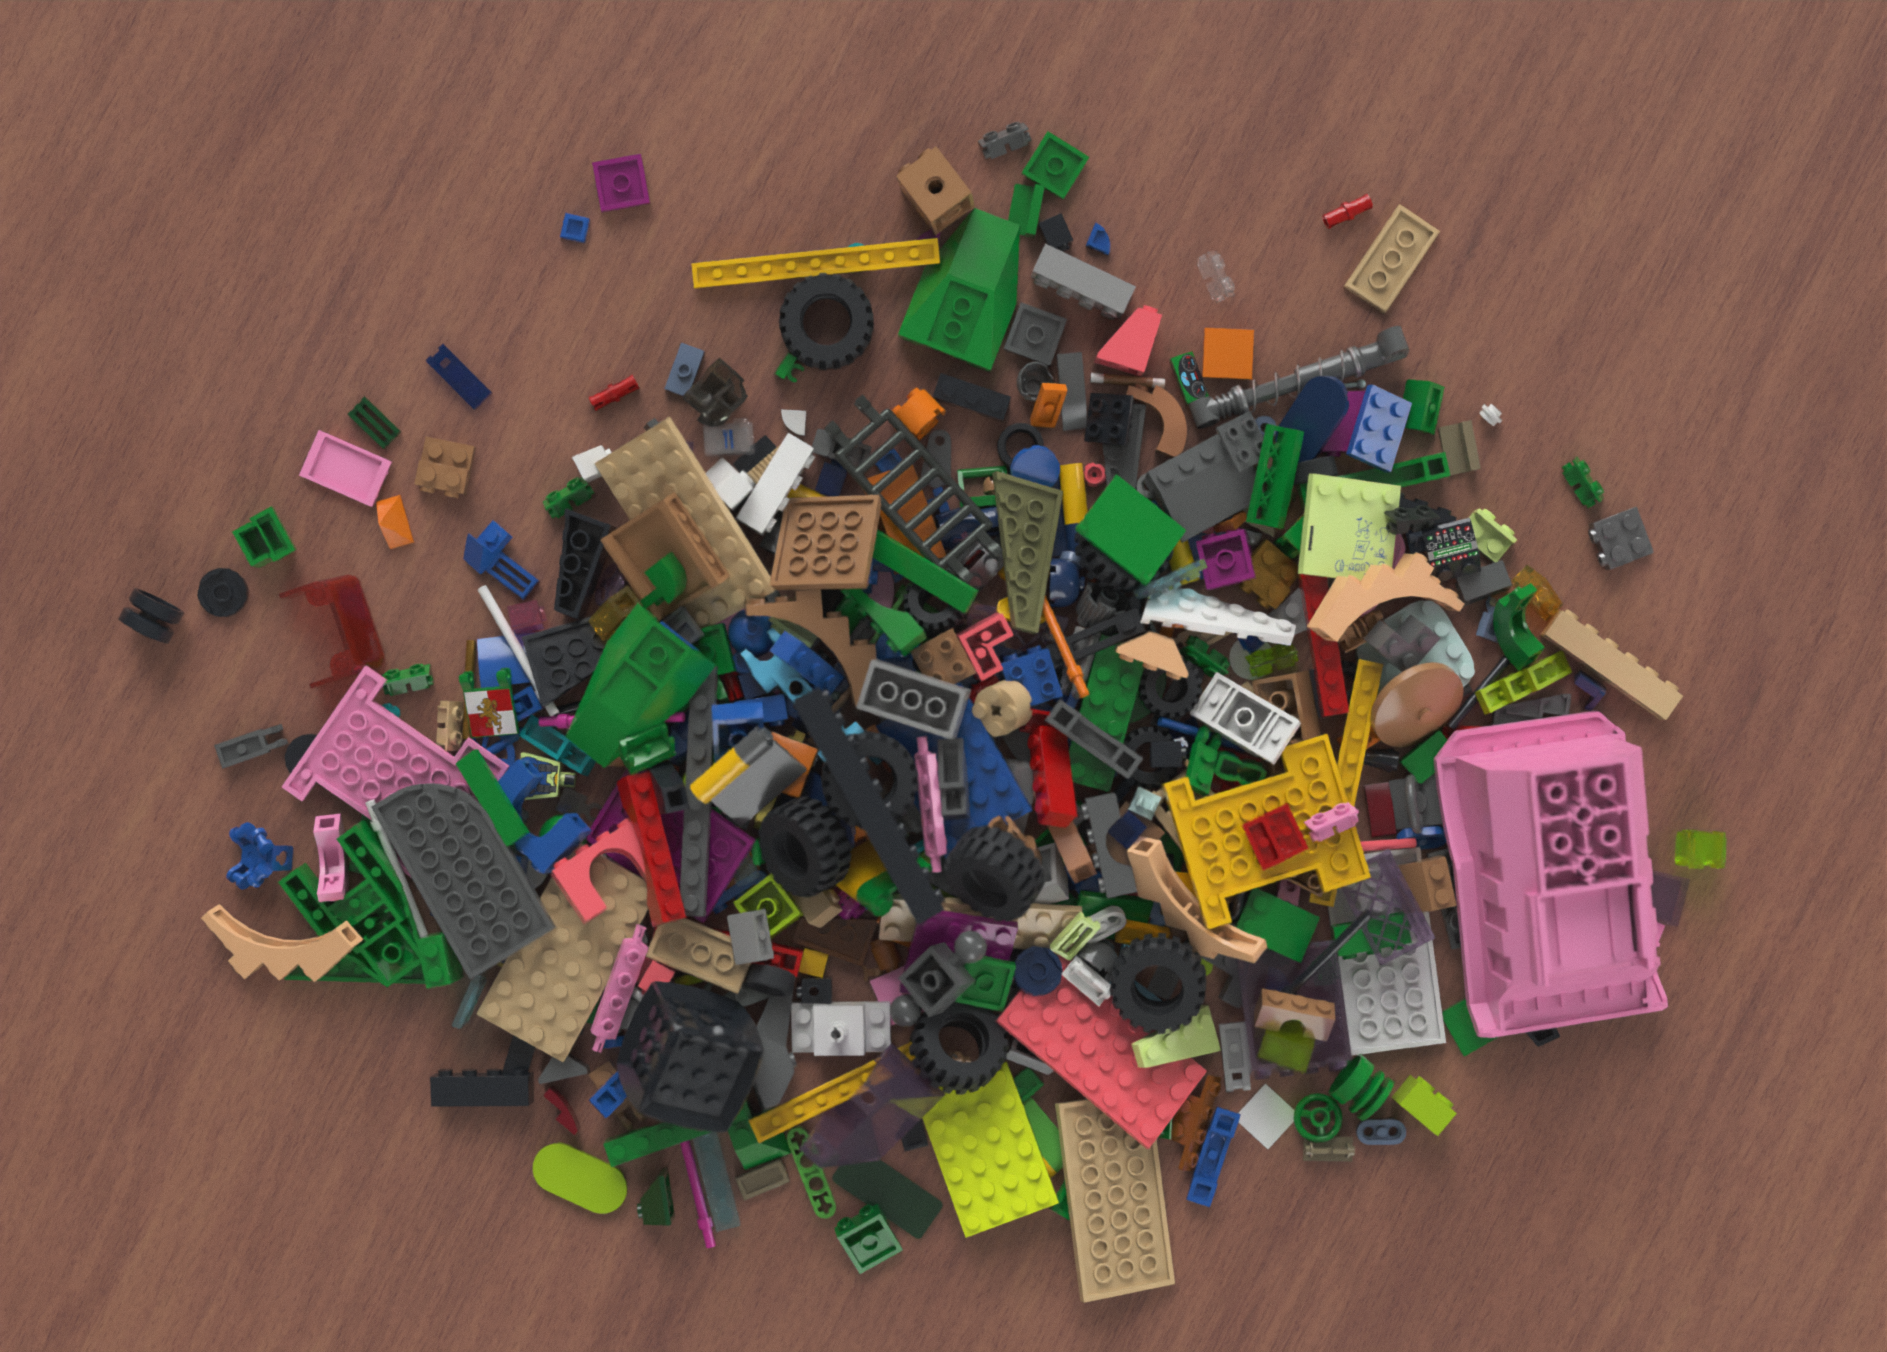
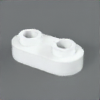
[1080,906,1126,943]

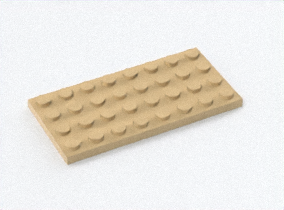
[594,417,776,629]
[477,844,648,1062]
[1055,1098,1175,1303]

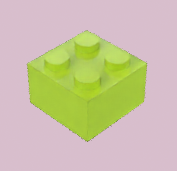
[733,873,803,939]
[1392,1075,1457,1136]

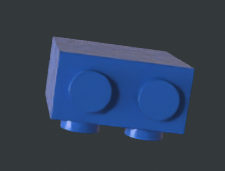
[1000,645,1063,707]
[734,694,790,727]

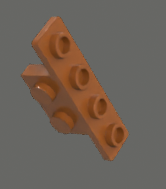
[1170,1075,1221,1171]

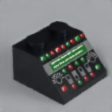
[1421,517,1481,581]

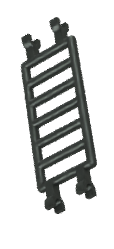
[824,394,1003,584]

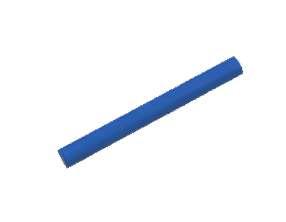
[1157,716,1246,752]

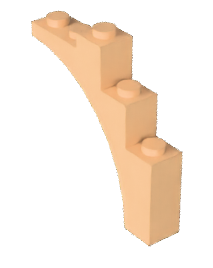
[1307,552,1465,642]
[1127,836,1267,963]
[201,904,363,982]

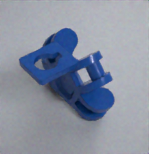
[226,822,293,890]

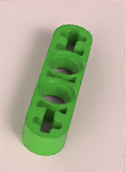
[787,1126,836,1219]

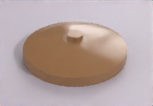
[1370,662,1463,747]

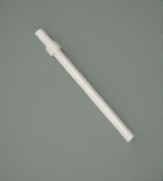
[478,585,559,717]
[365,799,428,938]

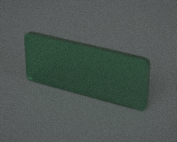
[832,1144,943,1239]

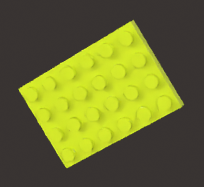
[914,1062,1059,1238]

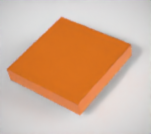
[1202,328,1254,380]

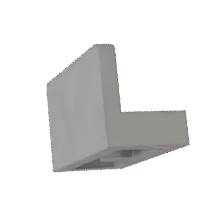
[727,909,774,965]

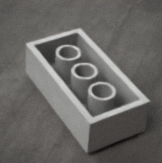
[1031,244,1136,321]
[856,659,971,739]

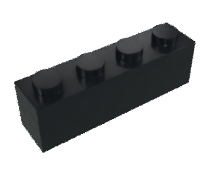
[430,1068,534,1107]

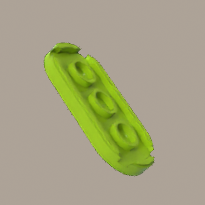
[532,1142,628,1214]

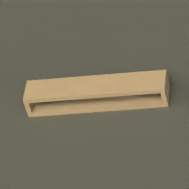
[1540,609,1683,720]

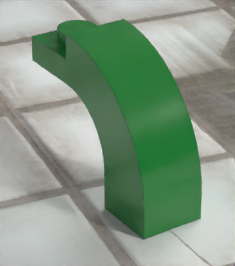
[1493,583,1545,671]

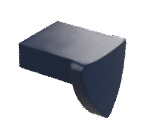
[1574,669,1606,711]

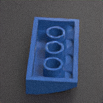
[477,632,536,688]

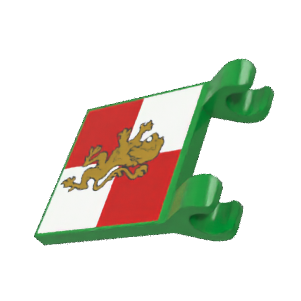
[459,668,520,738]

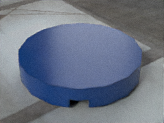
[1010,445,1060,487]

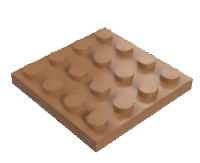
[770,495,881,590]

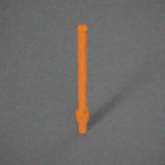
[1042,595,1089,698]

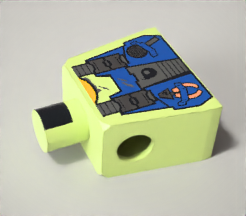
[520,752,576,800]

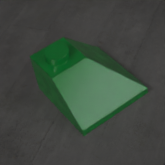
[728,1110,791,1170]

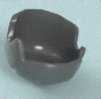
[1016,361,1054,402]

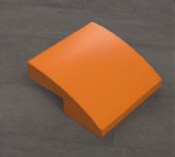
[771,732,818,798]

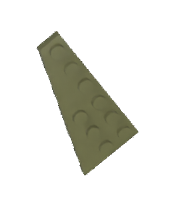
[992,471,1063,634]

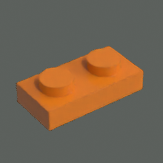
[1030,383,1068,428]

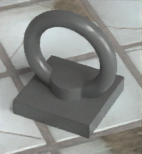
[1389,774,1443,834]

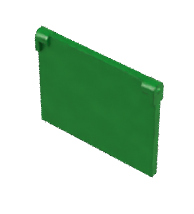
[1075,474,1186,586]

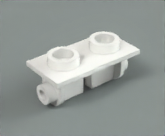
[1062,955,1111,1007]

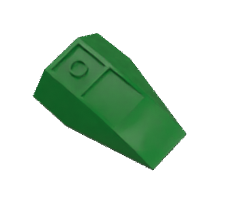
[565,603,717,768]

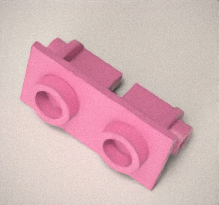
[1304,803,1359,842]

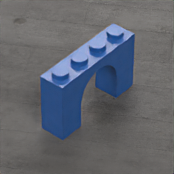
[498,759,592,874]

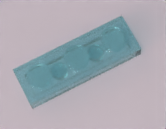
[1134,558,1208,601]

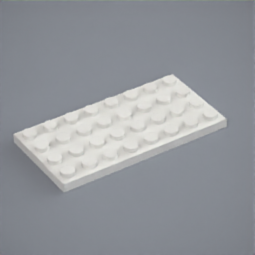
[1327,847,1446,1056]

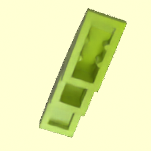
[1474,650,1572,715]

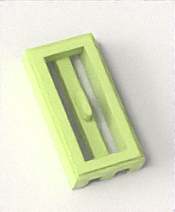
[1050,912,1100,961]

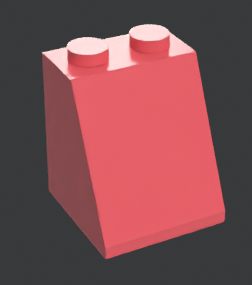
[1094,305,1162,377]

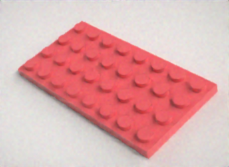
[996,952,1207,1149]

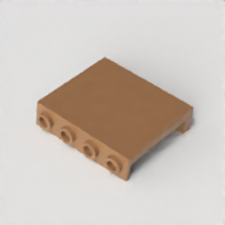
[601,492,730,622]

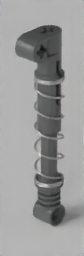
[1188,326,1410,429]

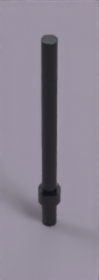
[1280,909,1373,995]

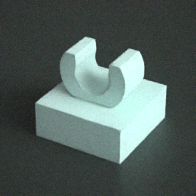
[1127,787,1162,820]

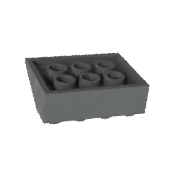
[1144,434,1265,543]

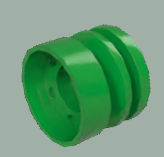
[1328,1054,1394,1121]

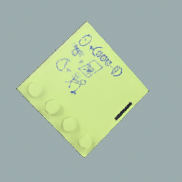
[1298,474,1401,581]

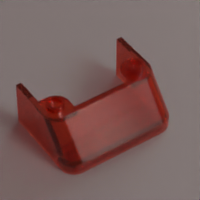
[279,574,385,689]

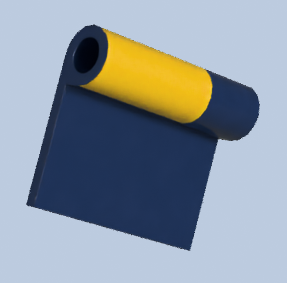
[1008,463,1088,556]

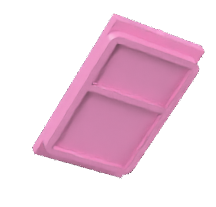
[299,430,392,507]

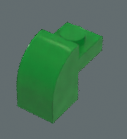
[640,551,687,609]

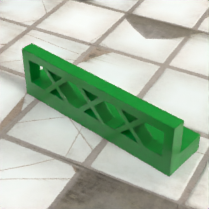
[1246,424,1304,529]

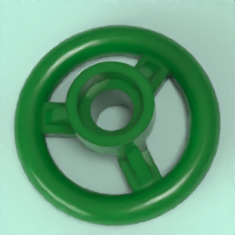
[1293,1093,1343,1143]

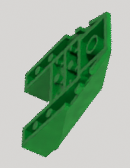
[278,820,421,987]

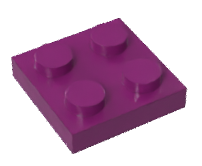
[592,154,651,213]

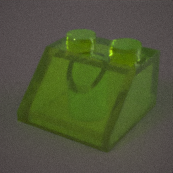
[1256,1020,1315,1074]

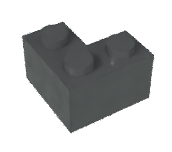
[1364,614,1440,672]

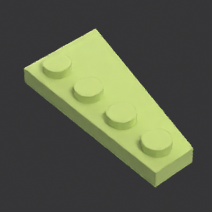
[1132,1005,1221,1068]

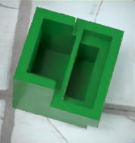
[232,506,297,568]

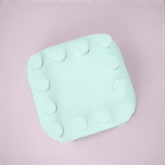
[1354,600,1475,695]

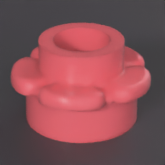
[1083,463,1106,487]

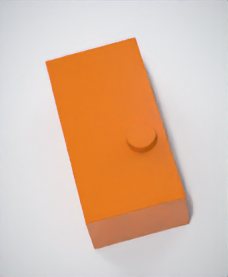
[863,464,946,575]

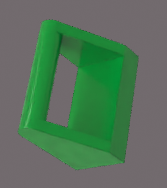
[957,466,1007,509]

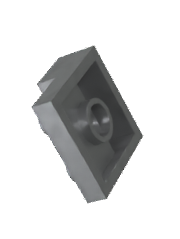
[1588,507,1654,570]

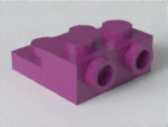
[1196,527,1256,590]

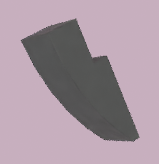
[1056,352,1087,431]
[938,738,970,820]

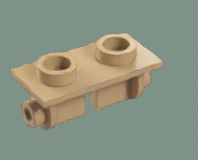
[436,701,464,751]

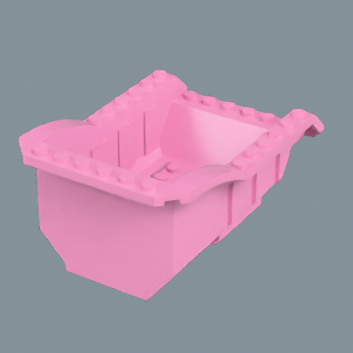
[1433,711,1668,1038]

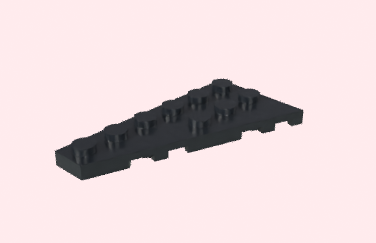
[522,602,671,708]

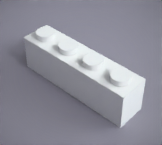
[736,433,816,536]

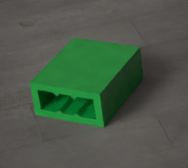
[417,931,464,989]

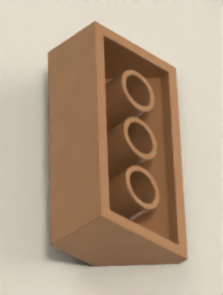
[1252,670,1321,777]

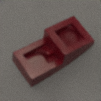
[1363,782,1396,838]
[543,1085,580,1135]

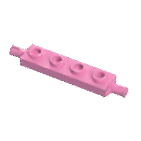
[914,736,947,873]
[590,925,648,1053]

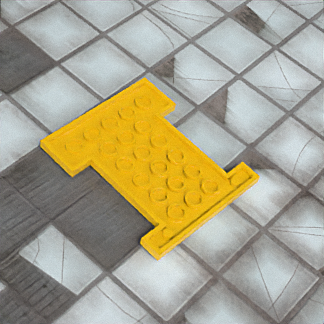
[1162,734,1371,929]

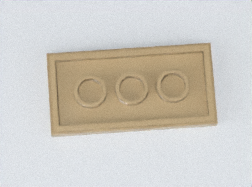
[1344,204,1440,314]
[645,918,751,994]

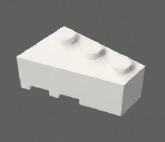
[706,457,756,513]

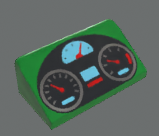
[1169,351,1209,406]

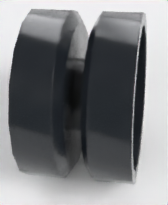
[118,588,184,644]

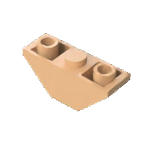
[1115,630,1189,680]

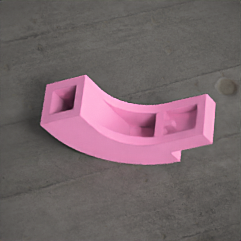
[313,814,349,902]

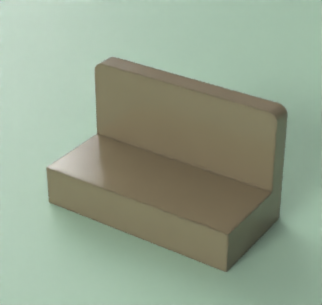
[1438,420,1481,475]

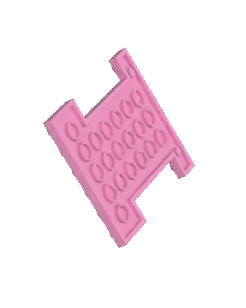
[282,666,509,878]

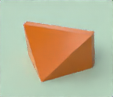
[376,495,414,549]

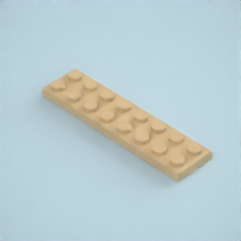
[879,894,1082,952]

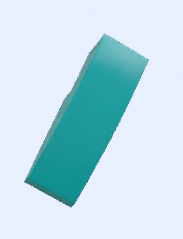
[519,715,596,777]

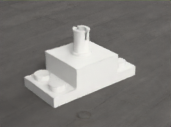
[1190,672,1301,765]
[791,1001,891,1056]

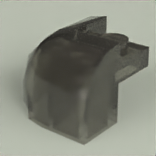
[682,357,748,427]

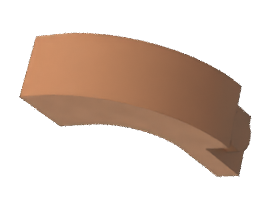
[1125,383,1187,458]

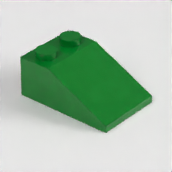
[1234,888,1320,963]

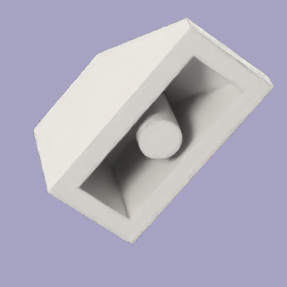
[572,445,612,483]

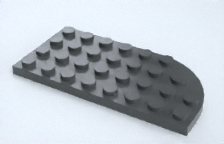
[371,783,557,979]

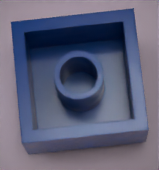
[712,702,764,763]

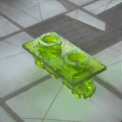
[1245,643,1299,678]

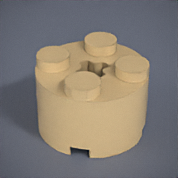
[972,680,1032,737]

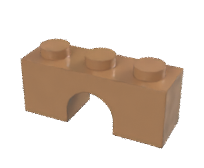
[1254,989,1335,1041]

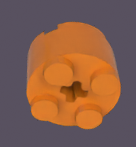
[889,388,946,441]

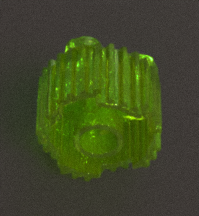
[1675,829,1727,869]

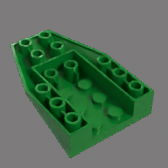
[898,208,1020,373]

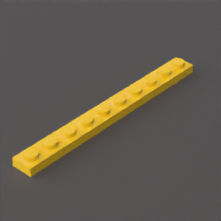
[691,238,940,289]
[1309,659,1383,907]

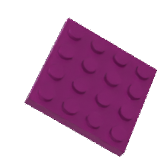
[900,911,1018,994]

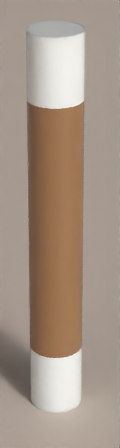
[1090,372,1165,389]

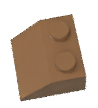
[1392,855,1457,914]

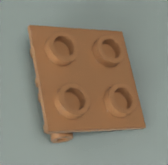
[1338,609,1388,653]
[911,628,976,684]

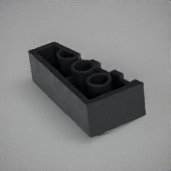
[554,509,617,620]

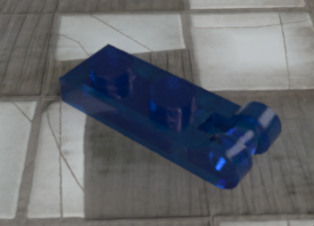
[425,343,492,410]

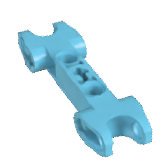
[740,627,883,765]

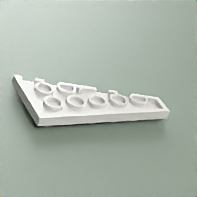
[1140,580,1296,645]

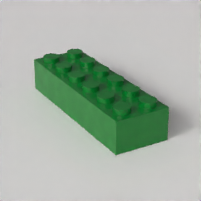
[1068,635,1144,792]

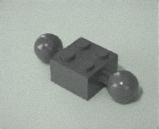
[890,931,987,1027]

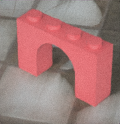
[551,818,646,924]

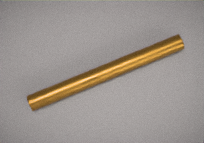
[462,640,476,739]

